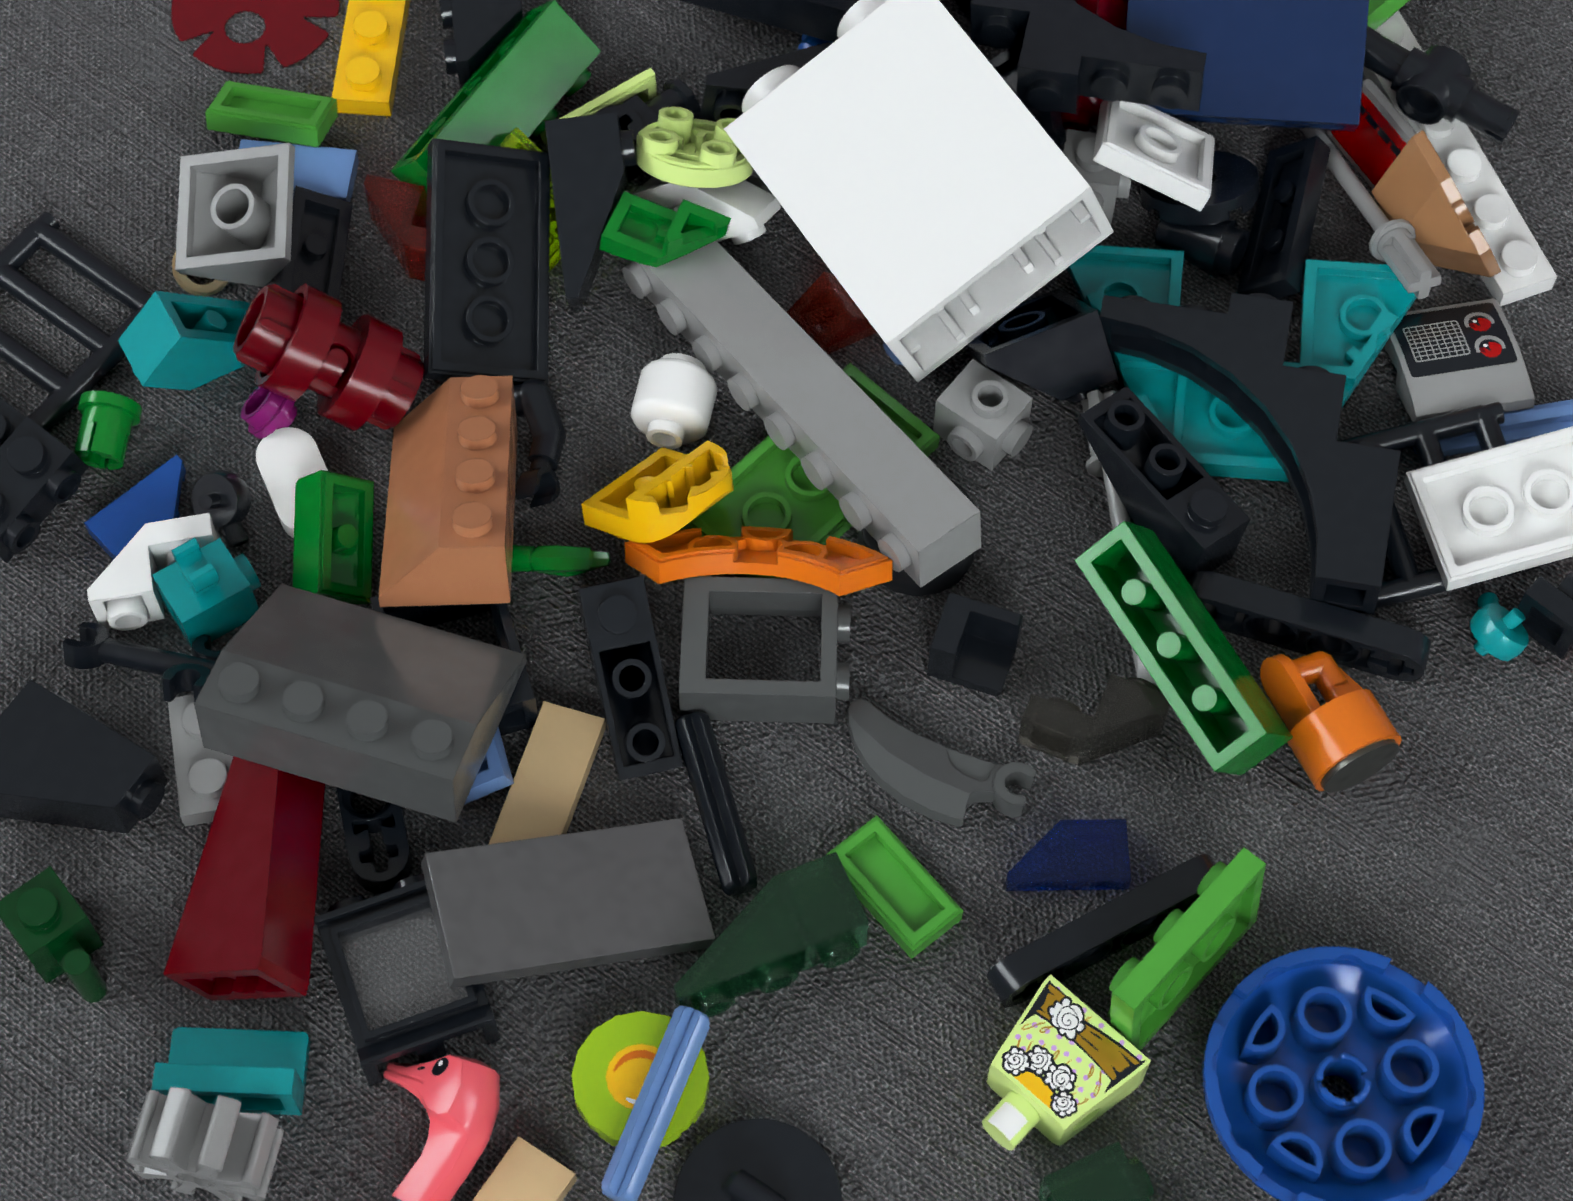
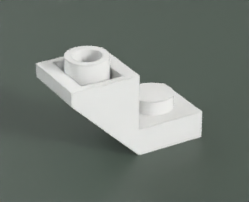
[633,177,781,245]
[87,513,218,631]

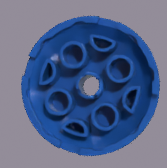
[1202,946,1485,1201]

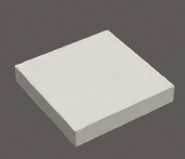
[1093,100,1215,212]

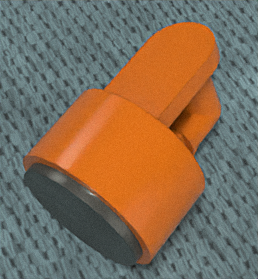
[1260,651,1402,793]

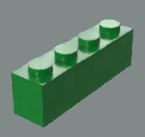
[390,0,601,209]
[1075,521,1293,775]

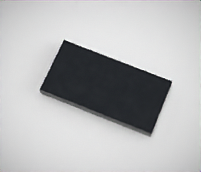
[423,138,550,385]

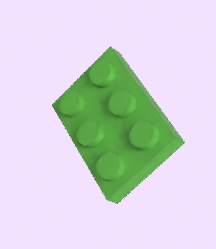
[1107,848,1266,1051]

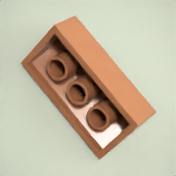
[378,375,518,607]

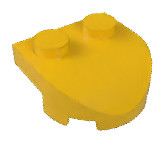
[581,440,734,543]

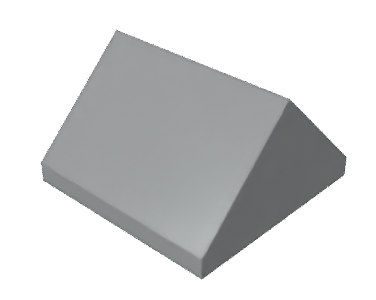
[175,143,295,287]

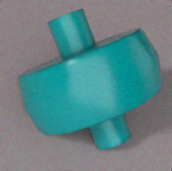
[1470,592,1529,661]

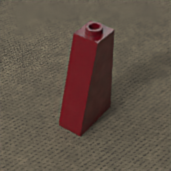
[163,756,325,1001]

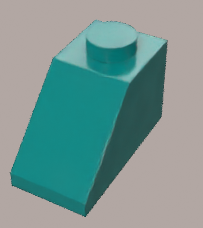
[118,291,251,391]

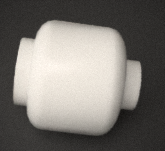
[631,353,718,449]

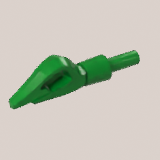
[512,545,611,577]

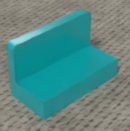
[151,1027,310,1116]

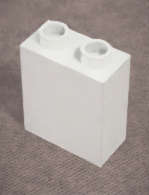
[724,0,1114,383]

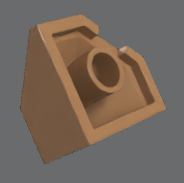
[1371,130,1502,278]

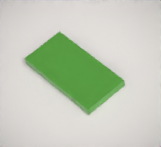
[681,363,940,579]

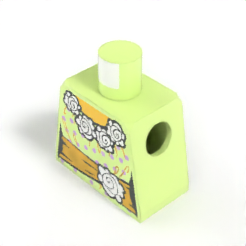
[982,974,1151,1151]

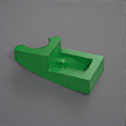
[599,191,731,267]

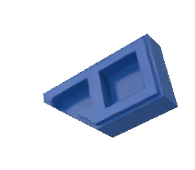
[84,454,186,560]

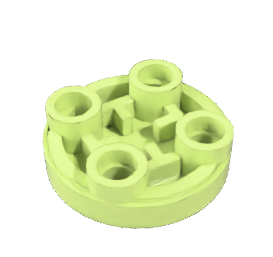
[635,107,753,188]

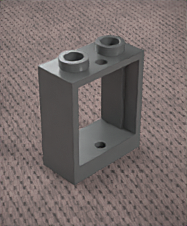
[679,576,851,724]

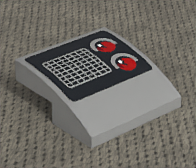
[1384,298,1535,422]

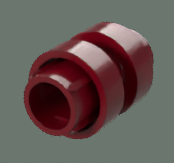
[233,284,424,431]

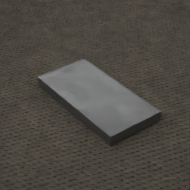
[421,818,715,988]

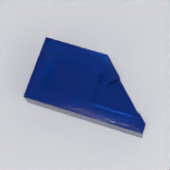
[1006,819,1131,891]

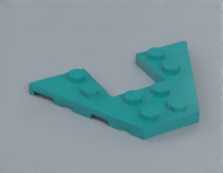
[1067,245,1417,482]

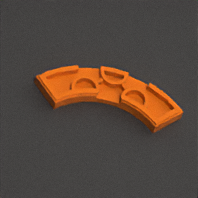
[624,526,893,596]

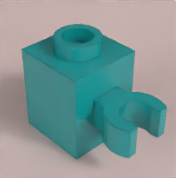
[152,538,261,648]

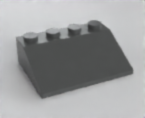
[194,584,526,823]

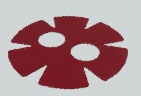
[171,0,340,74]

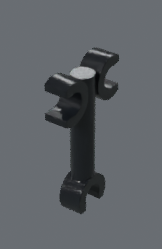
[63,622,222,707]

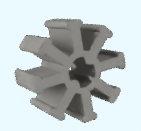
[125,1087,284,1201]

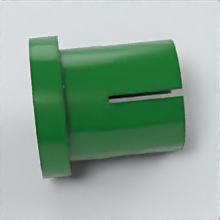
[74,390,142,470]

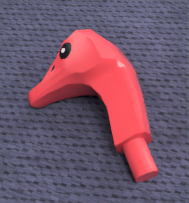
[383,1055,500,1201]

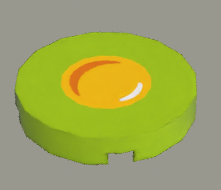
[571,1011,710,1147]

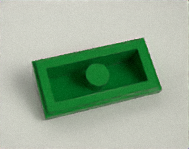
[292,470,374,605]

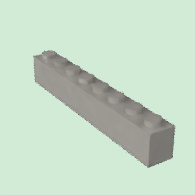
[622,205,981,588]

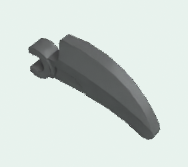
[847,699,1036,827]

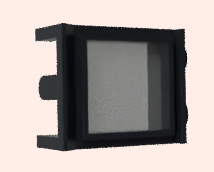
[314,874,500,1086]

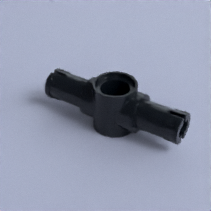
[1364,25,1520,145]

